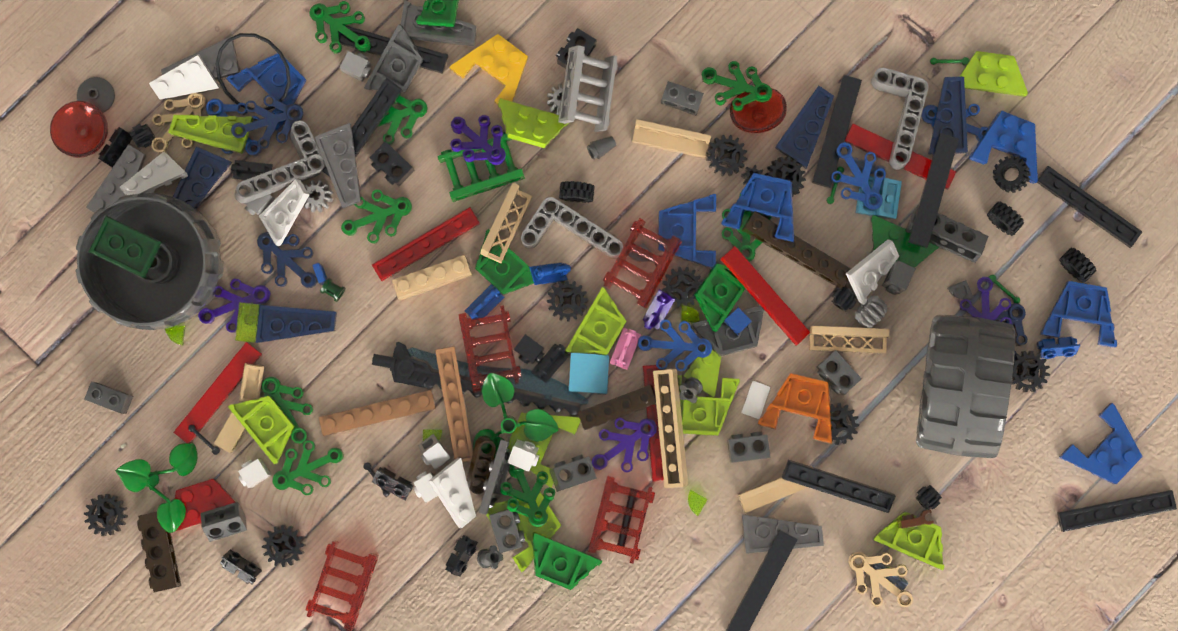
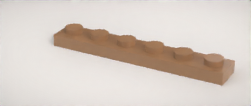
[435,346,473,463]
[319,390,436,436]

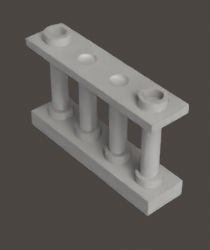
[558,45,618,132]

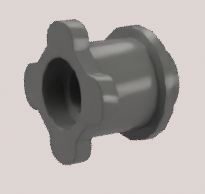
[679,378,703,403]
[477,545,503,569]

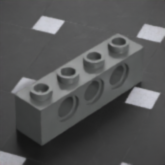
[905,204,989,263]

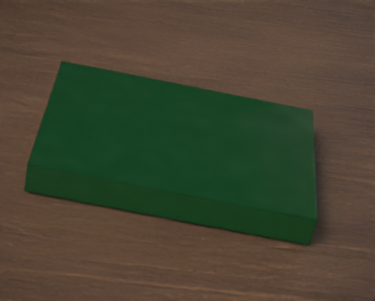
[88,216,162,278]

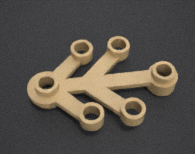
[151,92,206,154]
[848,551,913,607]

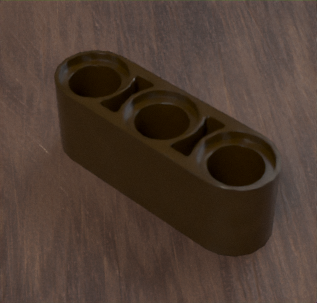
[467,435,496,494]

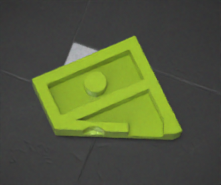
[683,347,721,398]

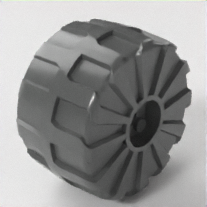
[75,193,224,330]
[916,315,1015,458]

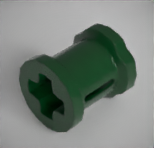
[320,278,346,302]

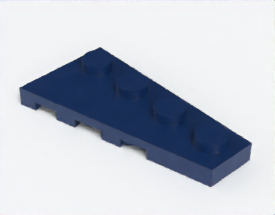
[928,77,968,154]
[173,146,232,208]

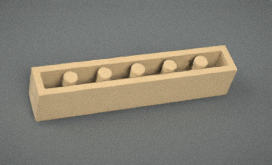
[653,369,688,488]

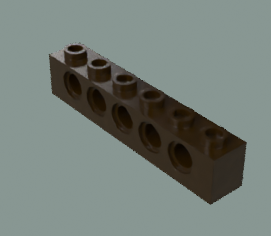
[742,211,851,289]

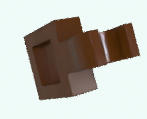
[897,510,934,529]

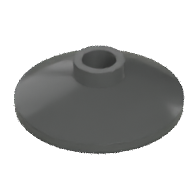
[77,77,115,115]

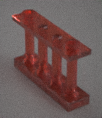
[603,218,682,309]
[458,306,522,392]
[588,476,655,564]
[305,541,379,631]

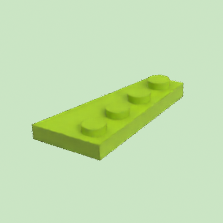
[168,115,254,154]

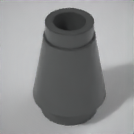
[587,136,616,159]

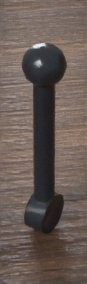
[188,425,220,455]
[363,462,390,497]

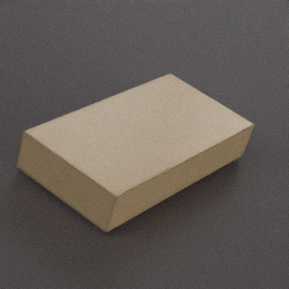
[239,363,264,402]
[214,413,245,453]

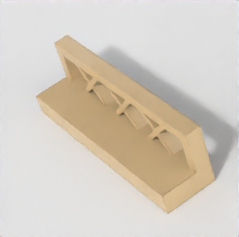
[632,119,711,158]
[480,183,532,263]
[809,326,889,354]
[738,466,812,513]

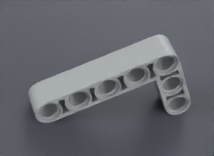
[871,68,928,170]
[235,120,325,203]
[521,197,623,258]

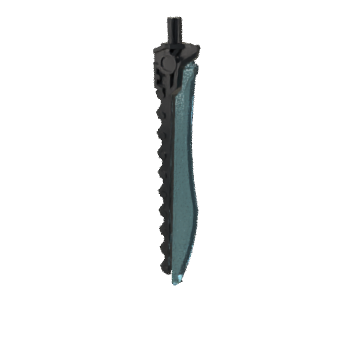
[372,342,588,416]

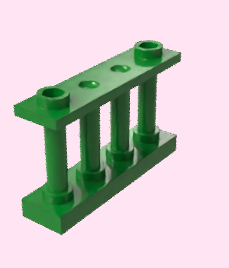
[437,132,525,202]

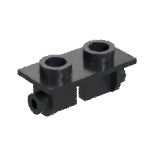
[98,127,132,168]
[231,160,273,180]
[531,344,570,383]
[372,467,414,501]
[445,535,478,577]
[220,549,262,585]

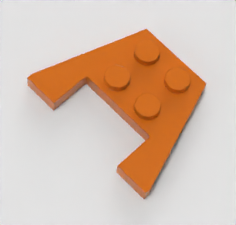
[758,373,832,443]

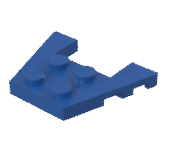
[226,53,307,132]
[969,111,1038,184]
[721,173,794,242]
[658,194,716,268]
[1040,281,1117,348]
[1059,403,1143,484]

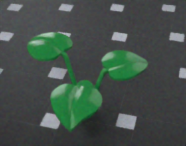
[473,373,559,459]
[115,443,198,533]

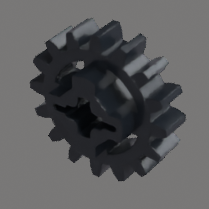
[706,135,747,176]
[765,156,806,197]
[662,266,702,308]
[547,280,588,322]
[1011,351,1050,392]
[816,403,860,445]
[84,494,128,536]
[262,525,306,567]

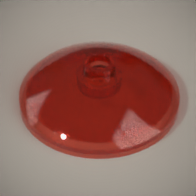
[730,88,787,133]
[50,101,108,158]

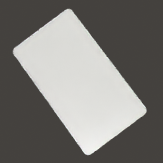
[742,381,770,419]

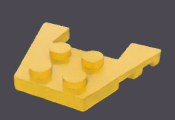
[449,34,528,105]

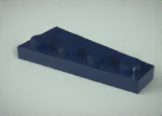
[775,85,834,169]
[256,305,337,343]

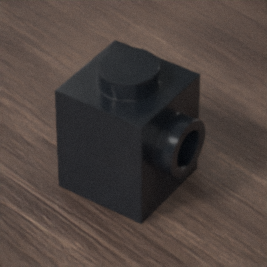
[514,334,545,364]

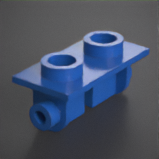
[529,262,571,285]
[465,284,505,324]
[1037,336,1080,359]

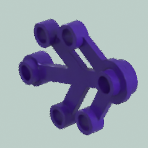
[450,115,506,165]
[960,277,1012,325]
[198,279,271,333]
[592,418,657,472]

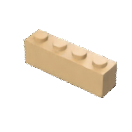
[392,255,472,301]

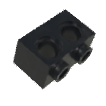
[556,28,597,69]
[369,141,415,186]

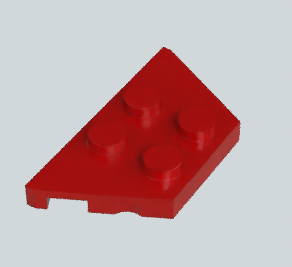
[174,479,243,531]

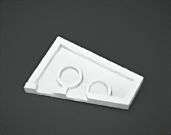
[149,54,220,99]
[120,152,188,195]
[259,179,309,246]
[846,240,899,305]
[429,458,476,528]

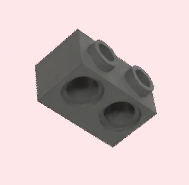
[661,81,704,116]
[882,261,916,295]
[817,350,862,395]
[84,381,133,414]
[727,431,770,463]
[550,455,597,492]
[201,502,247,542]
[489,509,526,553]

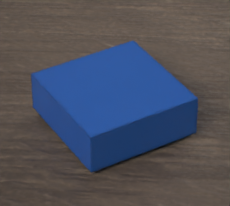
[312,263,327,285]
[724,307,752,335]

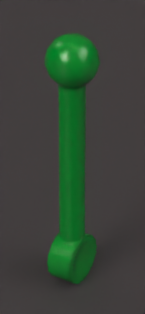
[930,57,970,65]
[826,166,844,204]
[988,275,1020,304]

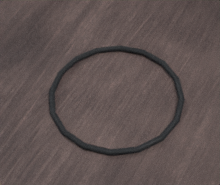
[215,33,291,110]

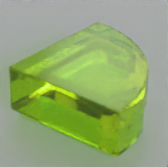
[681,306,700,323]
[165,325,185,345]
[423,429,443,441]
[688,490,707,516]

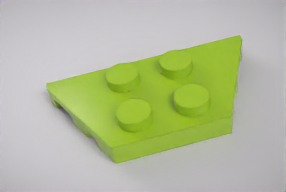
[959,51,1028,97]
[498,98,568,148]
[565,287,627,355]
[228,396,294,464]
[873,511,944,570]

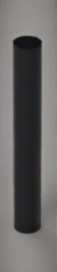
[617,489,638,547]

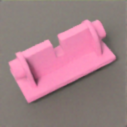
[610,328,641,370]

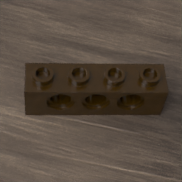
[578,385,656,430]
[137,512,181,592]

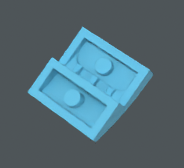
[855,176,902,219]
[569,353,609,394]

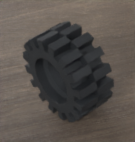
[993,156,1031,193]
[559,181,595,203]
[987,201,1024,236]
[1059,247,1097,283]

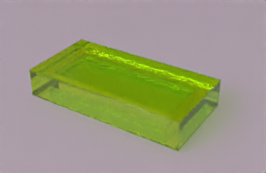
[235,302,260,343]

